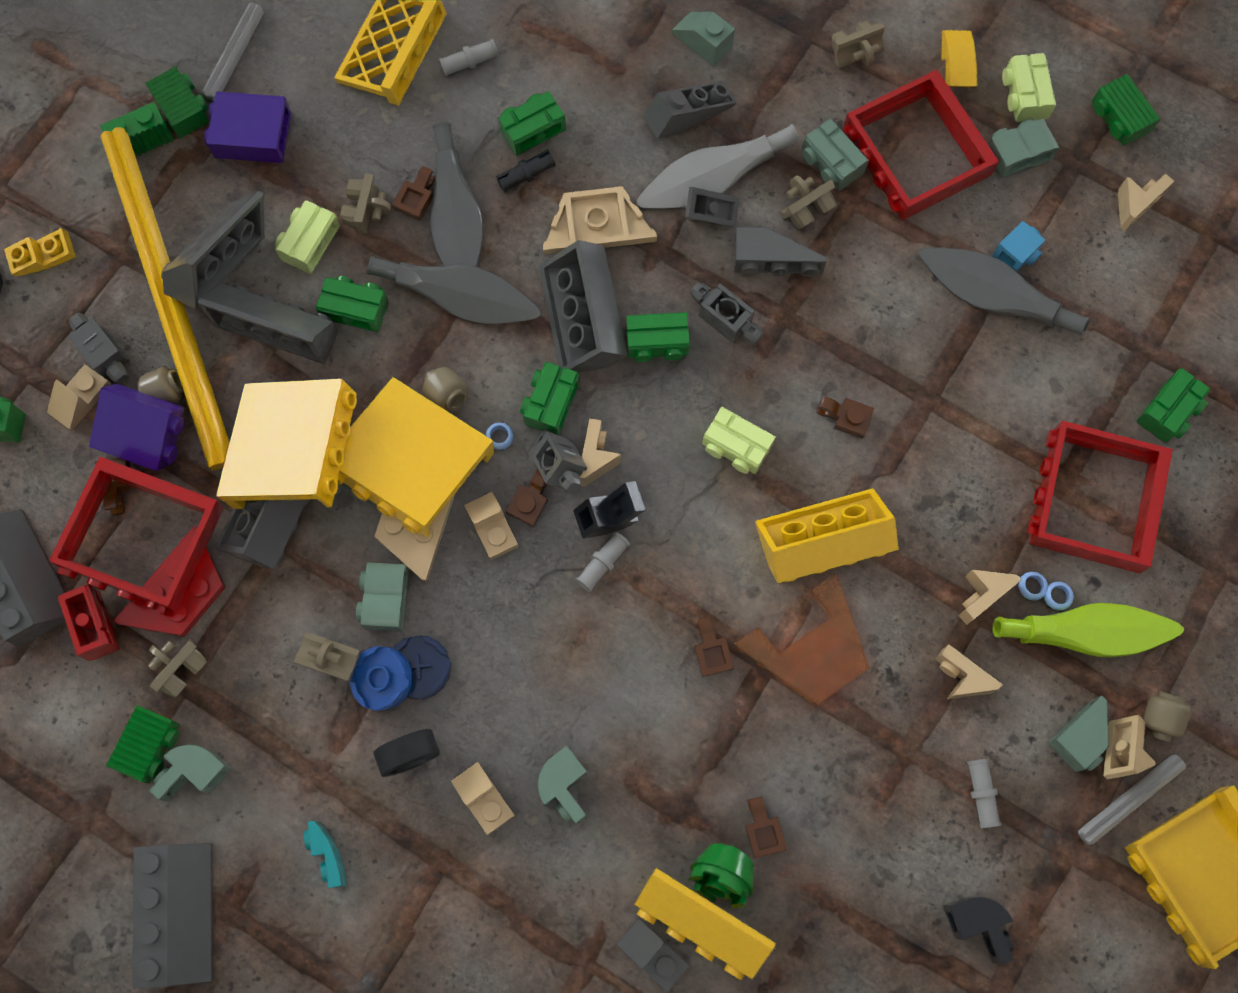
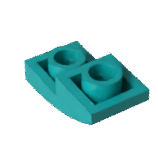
[304,821,347,888]

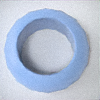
[485,422,514,450]
[1018,571,1048,601]
[1044,581,1074,610]

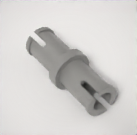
[439,39,499,76]
[575,532,630,592]
[967,759,1002,828]

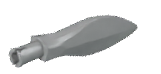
[637,124,800,209]

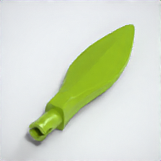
[993,603,1184,658]

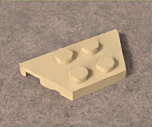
[543,186,657,255]
[374,493,456,583]

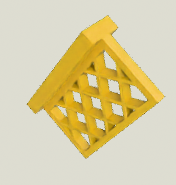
[334,0,447,106]

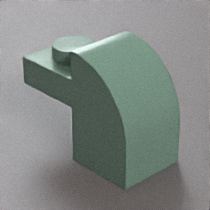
[149,745,233,802]
[538,745,587,825]

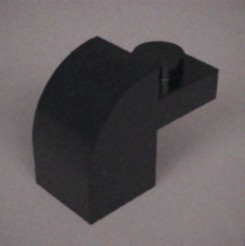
[573,481,646,539]
[943,897,1014,964]

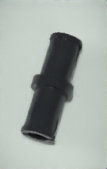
[496,149,556,193]

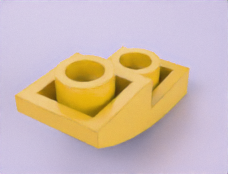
[941,30,977,88]
[4,228,76,276]

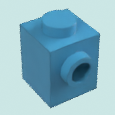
[992,221,1045,272]

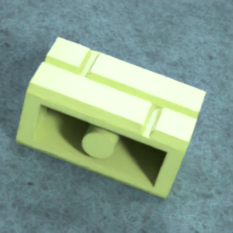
[1002,53,1056,122]
[275,200,340,274]
[702,407,776,474]

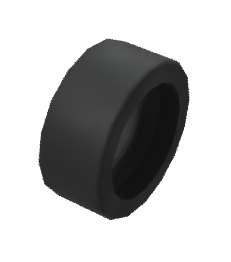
[373,729,440,777]

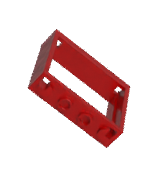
[843,69,999,221]
[1027,421,1173,574]
[49,456,224,613]

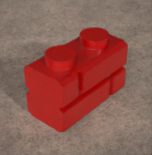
[58,584,120,661]

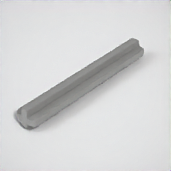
[202,2,264,102]
[1078,754,1186,845]

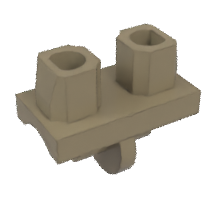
[832,21,885,68]
[340,173,392,236]
[779,176,837,229]
[294,632,361,682]
[147,639,207,698]

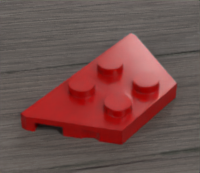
[114,526,226,637]

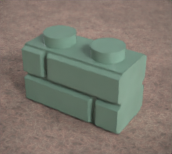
[801,119,869,191]

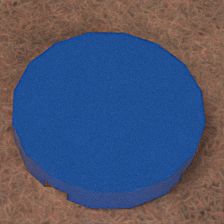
[350,646,412,711]

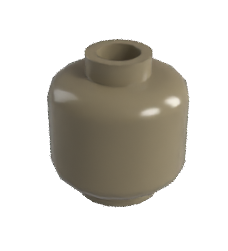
[137,366,184,404]
[422,367,468,412]
[1143,691,1192,742]

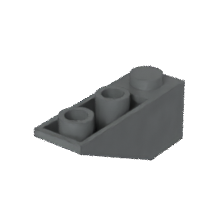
[643,81,737,139]
[734,227,827,277]

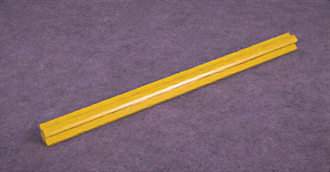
[100,127,230,470]

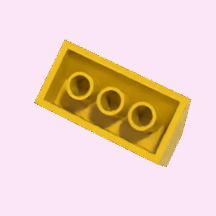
[755,488,899,583]
[634,868,776,981]

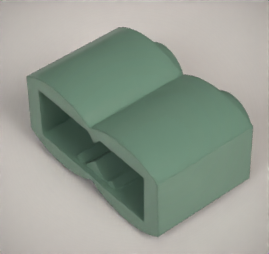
[988,119,1059,177]
[356,562,409,631]

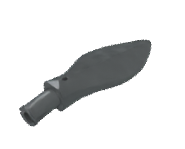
[430,122,483,267]
[919,248,1090,336]
[367,256,541,324]

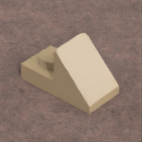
[1118,174,1174,231]
[47,364,112,431]
[579,418,621,487]
[464,492,519,560]
[958,570,1021,625]
[935,644,1002,699]
[1104,715,1156,779]
[451,762,515,836]

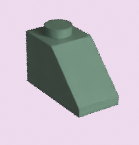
[672,12,735,67]
[1047,696,1108,772]

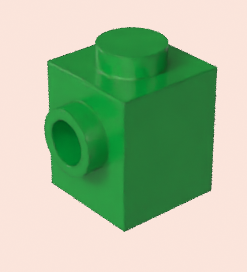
[0,397,26,443]

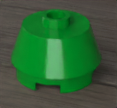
[688,843,754,908]

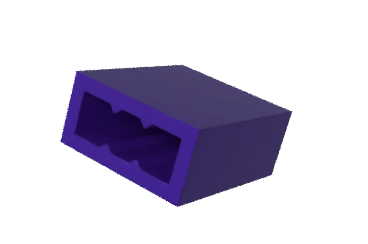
[204,91,291,163]
[89,384,184,471]

